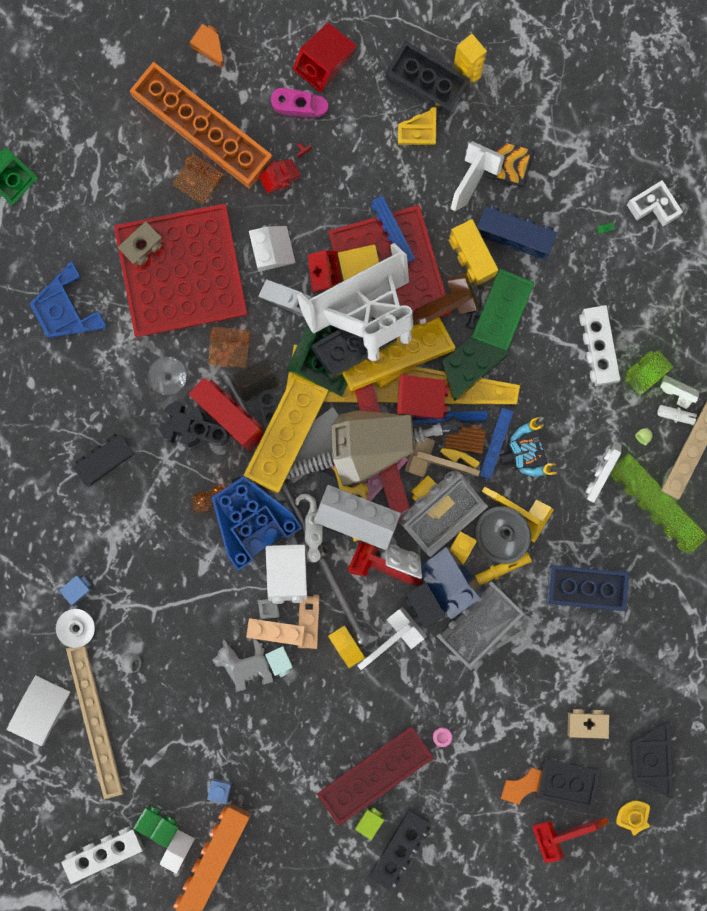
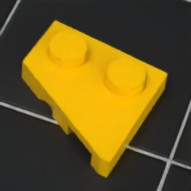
[398,107,436,145]

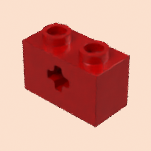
[308,250,341,293]

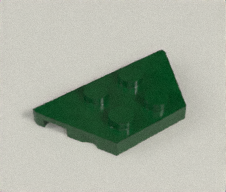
[441,338,508,401]

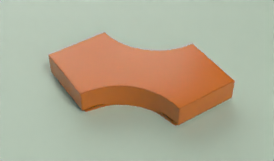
[501,767,541,805]

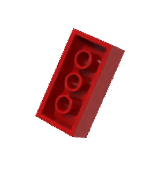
[189,378,264,453]

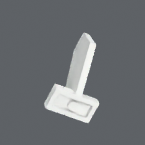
[451,142,505,211]
[358,607,427,670]

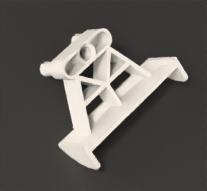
[297,243,413,361]

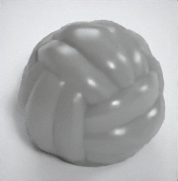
[121,653,141,674]

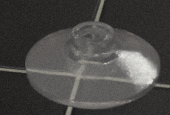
[148,357,187,395]

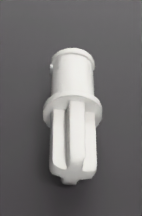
[657,405,697,426]

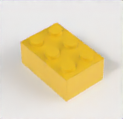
[448,219,498,287]

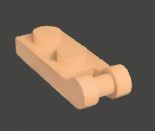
[298,594,319,649]

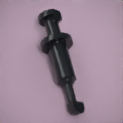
[465,285,484,329]

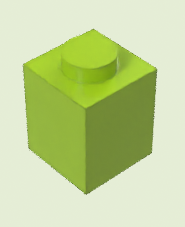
[355,807,384,840]

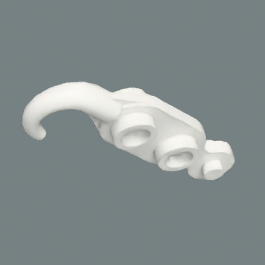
[295,494,322,563]

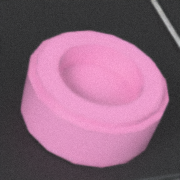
[433,727,452,747]

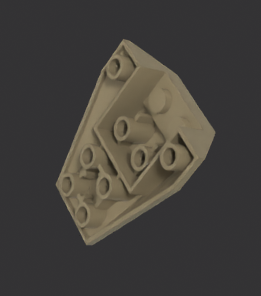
[332,410,414,486]

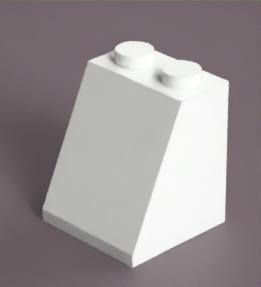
[266,545,307,604]

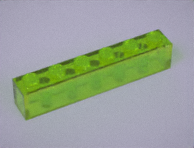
[610,453,707,553]

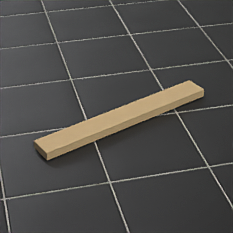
[66,645,124,799]

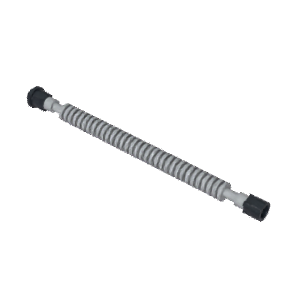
[232,416,462,486]

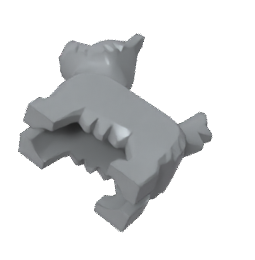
[212,639,273,692]

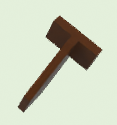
[413,274,479,325]

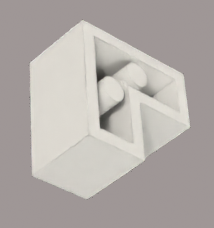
[627,180,683,226]

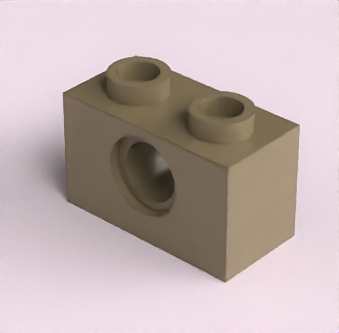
[118,221,163,267]

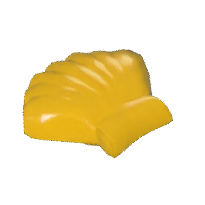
[616,801,650,835]

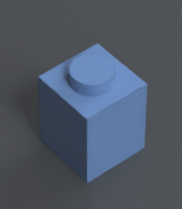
[59,575,92,605]
[207,778,232,804]

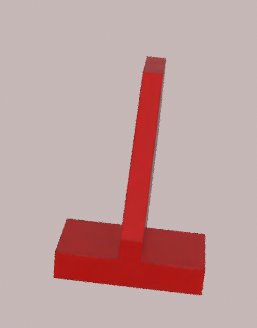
[347,541,422,586]
[532,817,608,863]

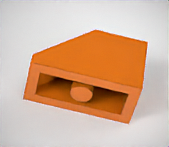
[190,24,224,68]

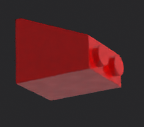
[292,23,357,93]
[397,374,449,420]

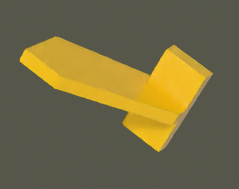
[482,487,554,543]

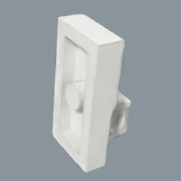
[660,375,699,409]

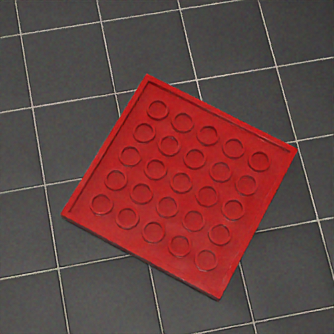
[114,203,248,337]

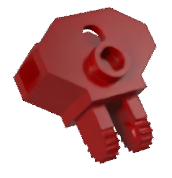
[258,158,301,194]

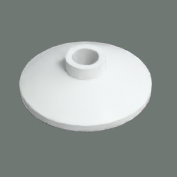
[56,609,95,648]

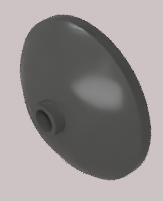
[476,506,531,564]

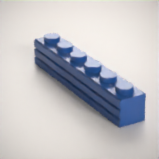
[371,196,415,264]
[479,408,514,480]

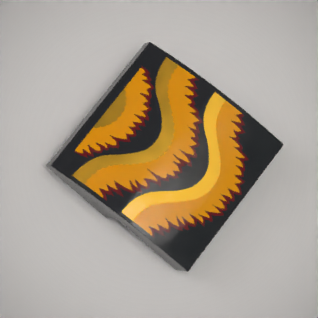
[485,140,535,187]

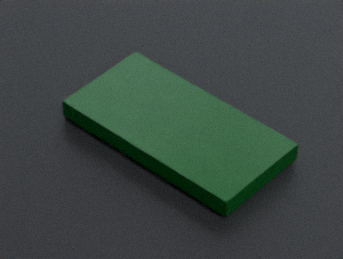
[471,268,535,351]

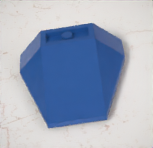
[211,476,302,571]

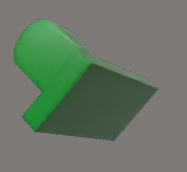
[597,222,615,234]

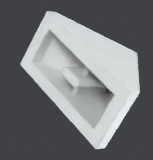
[160,829,195,874]

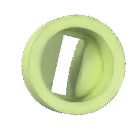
[635,428,652,445]

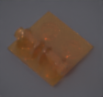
[172,154,224,205]
[208,326,250,368]
[191,484,227,513]

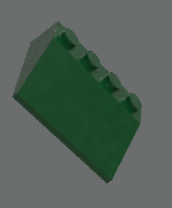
[286,324,348,396]

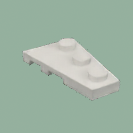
[586,442,622,503]

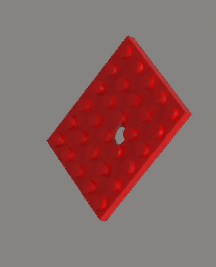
[328,205,451,318]

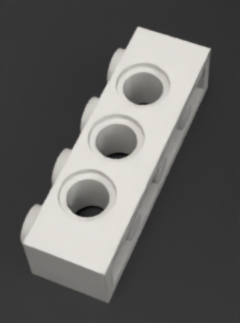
[579,305,620,386]
[61,826,144,884]

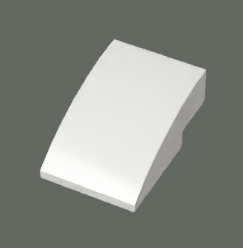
[7,675,70,746]

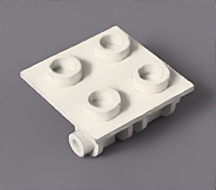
[380,544,422,579]

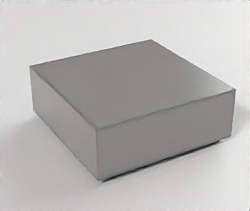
[258,599,280,620]

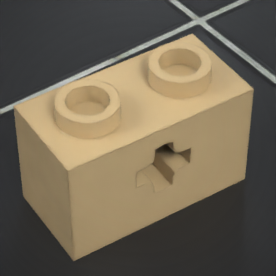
[568,709,609,739]

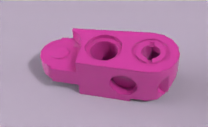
[271,88,328,118]

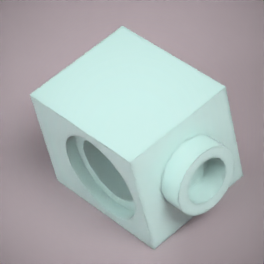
[265,646,293,677]

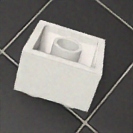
[249,226,295,272]

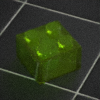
[624,350,673,396]

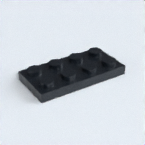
[311,317,397,379]

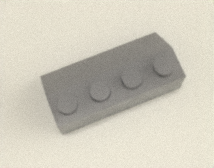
[314,485,401,551]

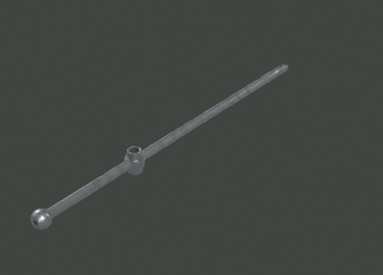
[223,374,369,645]

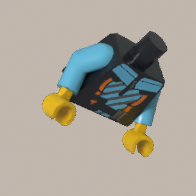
[500,417,557,477]

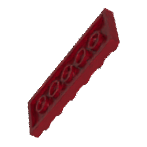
[317,726,434,826]

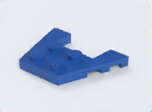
[30,261,107,338]

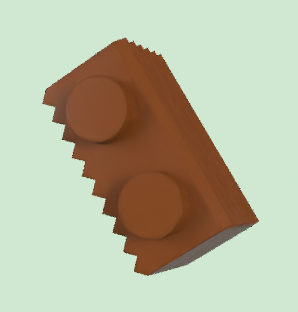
[444,423,486,455]

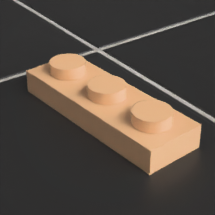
[246,618,306,646]

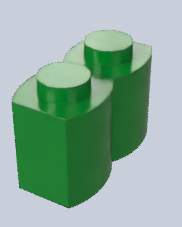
[133,806,180,848]

